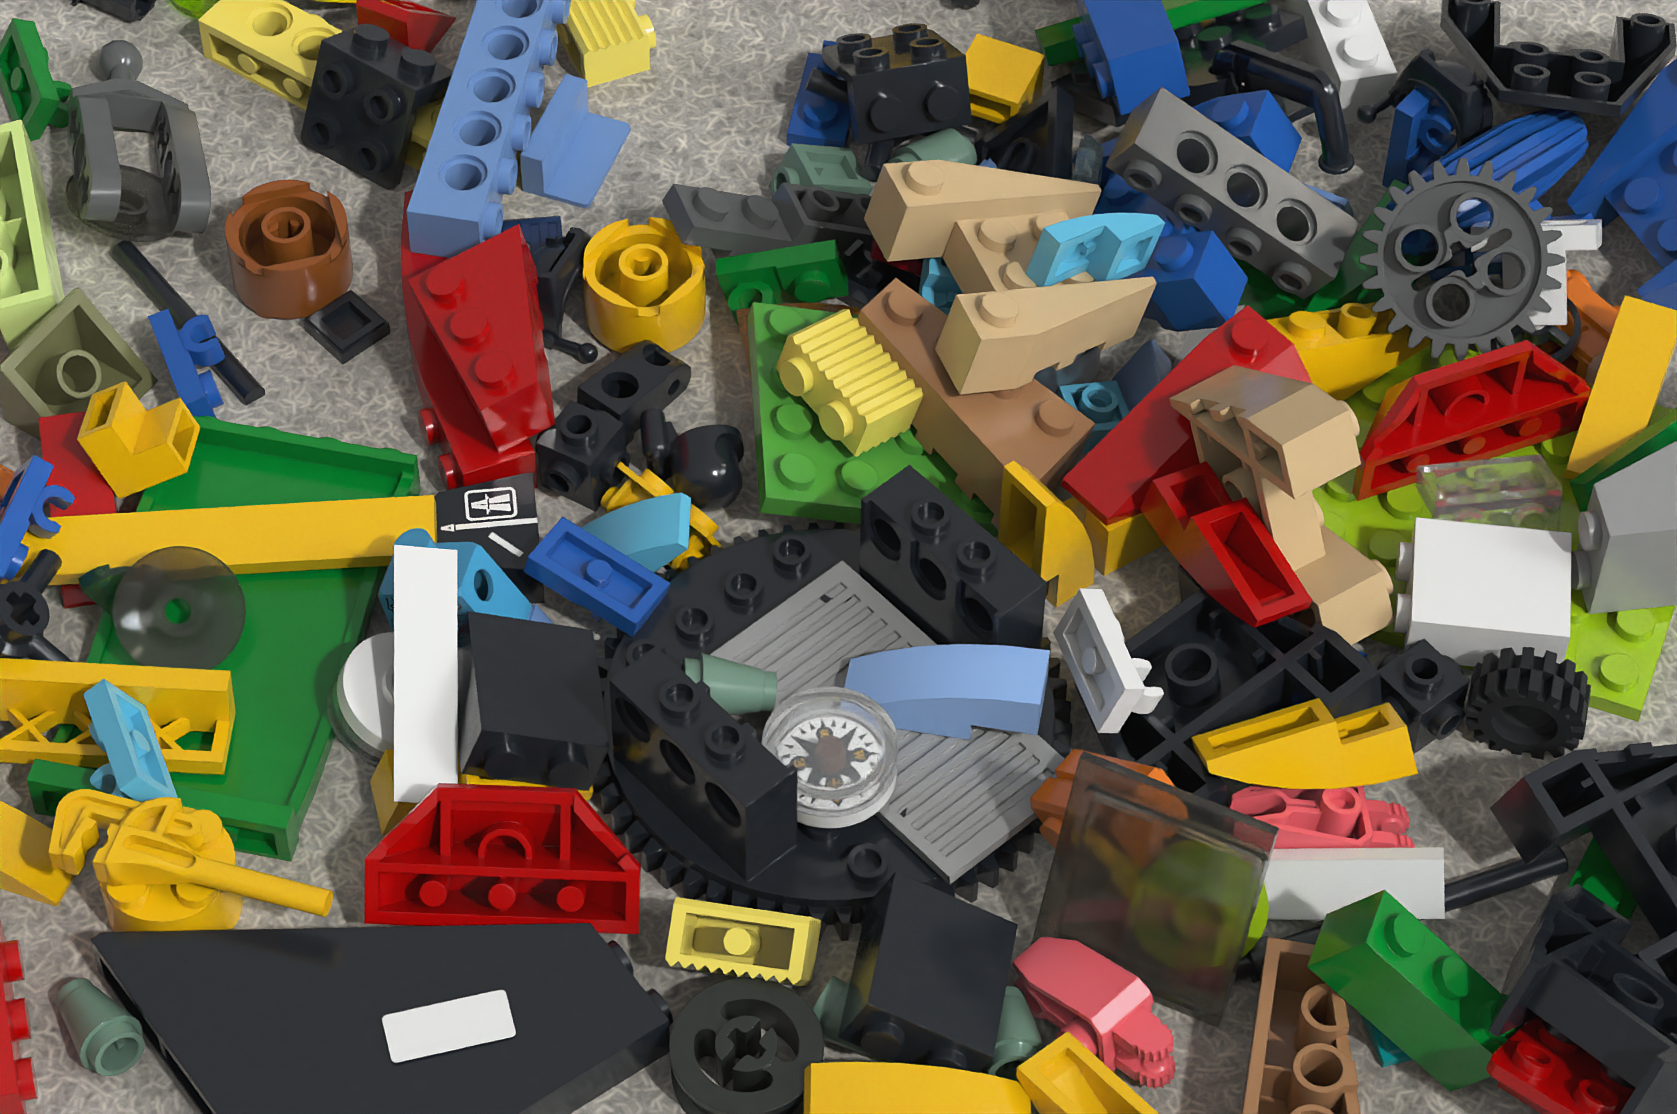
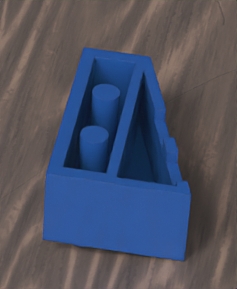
[1071,0,1190,115]

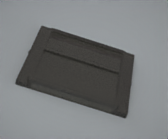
[1030,751,1280,1028]

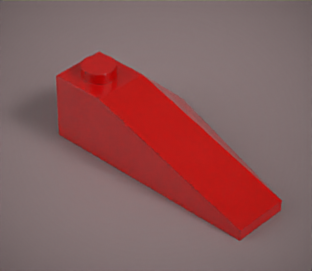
[1061,305,1313,526]

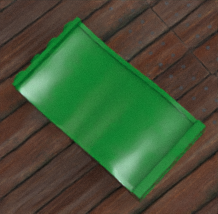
[26,416,421,862]

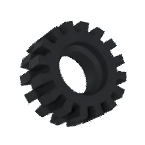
[1465,647,1591,760]

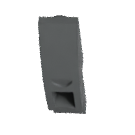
[662,182,873,259]

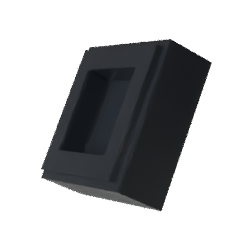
[303,290,390,365]

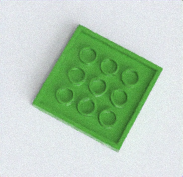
[747,302,999,537]

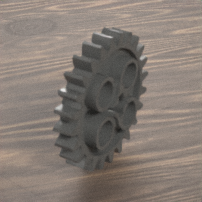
[1359,158,1565,362]

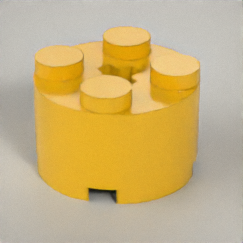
[582,217,706,354]
[99,807,243,932]

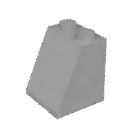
[1571,441,1677,614]

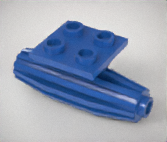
[1386,108,1593,281]

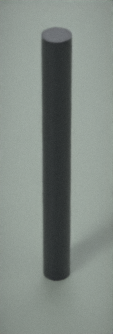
[112,240,265,406]

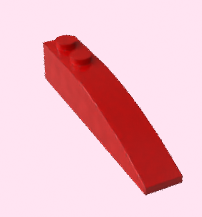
[401,190,538,491]

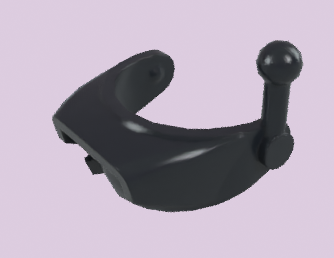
[1357,48,1493,148]
[532,227,598,363]

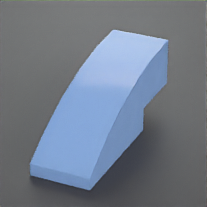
[840,644,1050,740]

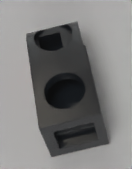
[577,340,692,446]

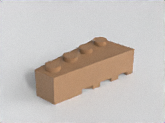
[858,278,1096,531]
[1241,937,1361,1114]

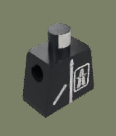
[434,473,545,604]

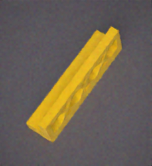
[0,658,236,775]

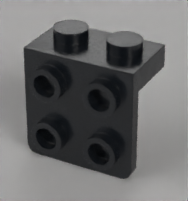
[822,23,972,145]
[301,24,453,190]

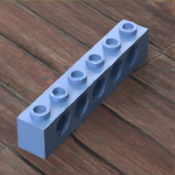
[406,0,571,258]

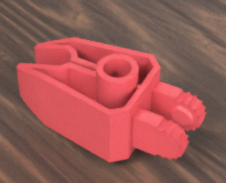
[1222,784,1415,849]
[1012,937,1176,1090]

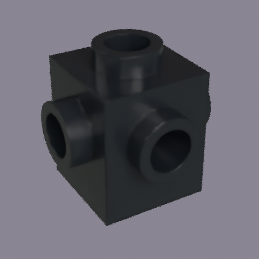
[535,400,630,512]
[1377,639,1470,754]

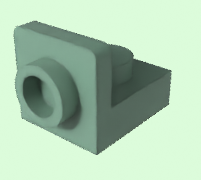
[769,143,873,197]

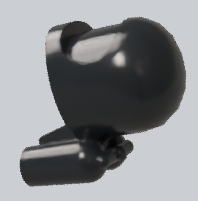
[639,408,744,512]

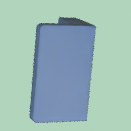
[520,74,631,208]

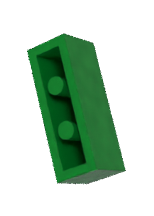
[1307,889,1525,1092]

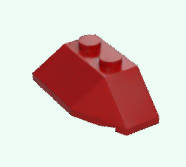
[1352,340,1591,501]
[364,783,641,934]

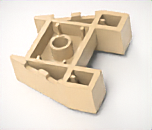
[864,160,1157,395]
[1169,365,1395,645]

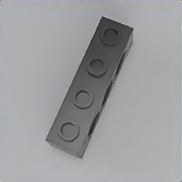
[1105,86,1360,300]

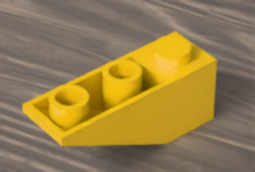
[1266,302,1441,401]

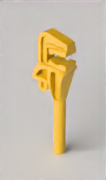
[48,789,333,917]

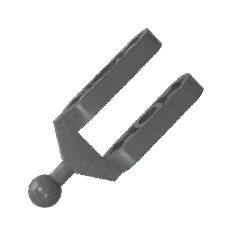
[67,40,211,234]

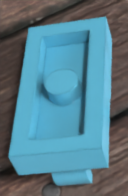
[83,679,178,803]

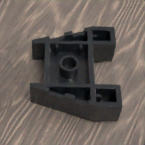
[1073,565,1382,848]
[1490,742,1677,986]
[1488,884,1677,1114]

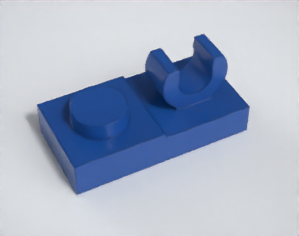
[787,40,851,148]
[1382,87,1457,188]
[148,309,225,418]
[0,455,75,581]
[524,516,671,637]

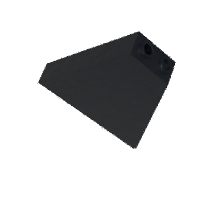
[90,923,673,1114]

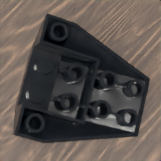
[1440,0,1677,117]

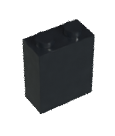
[457,611,610,791]
[838,871,1018,1073]

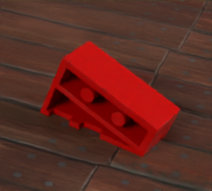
[407,224,555,453]

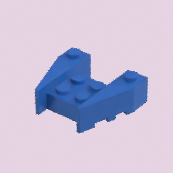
[1566,58,1677,310]
[1072,90,1302,332]

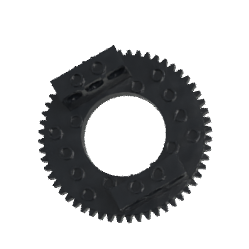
[593,465,1072,941]

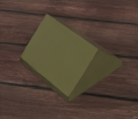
[0,287,158,440]

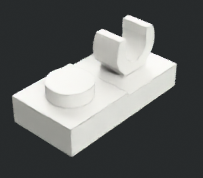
[1053,588,1164,733]

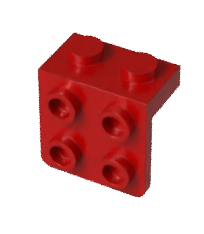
[1486,1016,1635,1114]

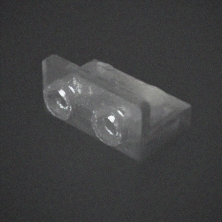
[1416,454,1561,532]

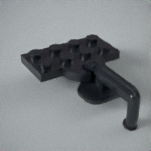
[1051,3,1354,175]

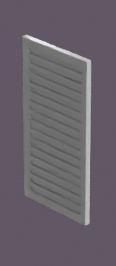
[710,560,1065,885]

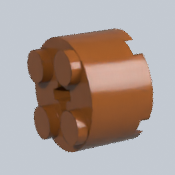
[225,179,353,319]

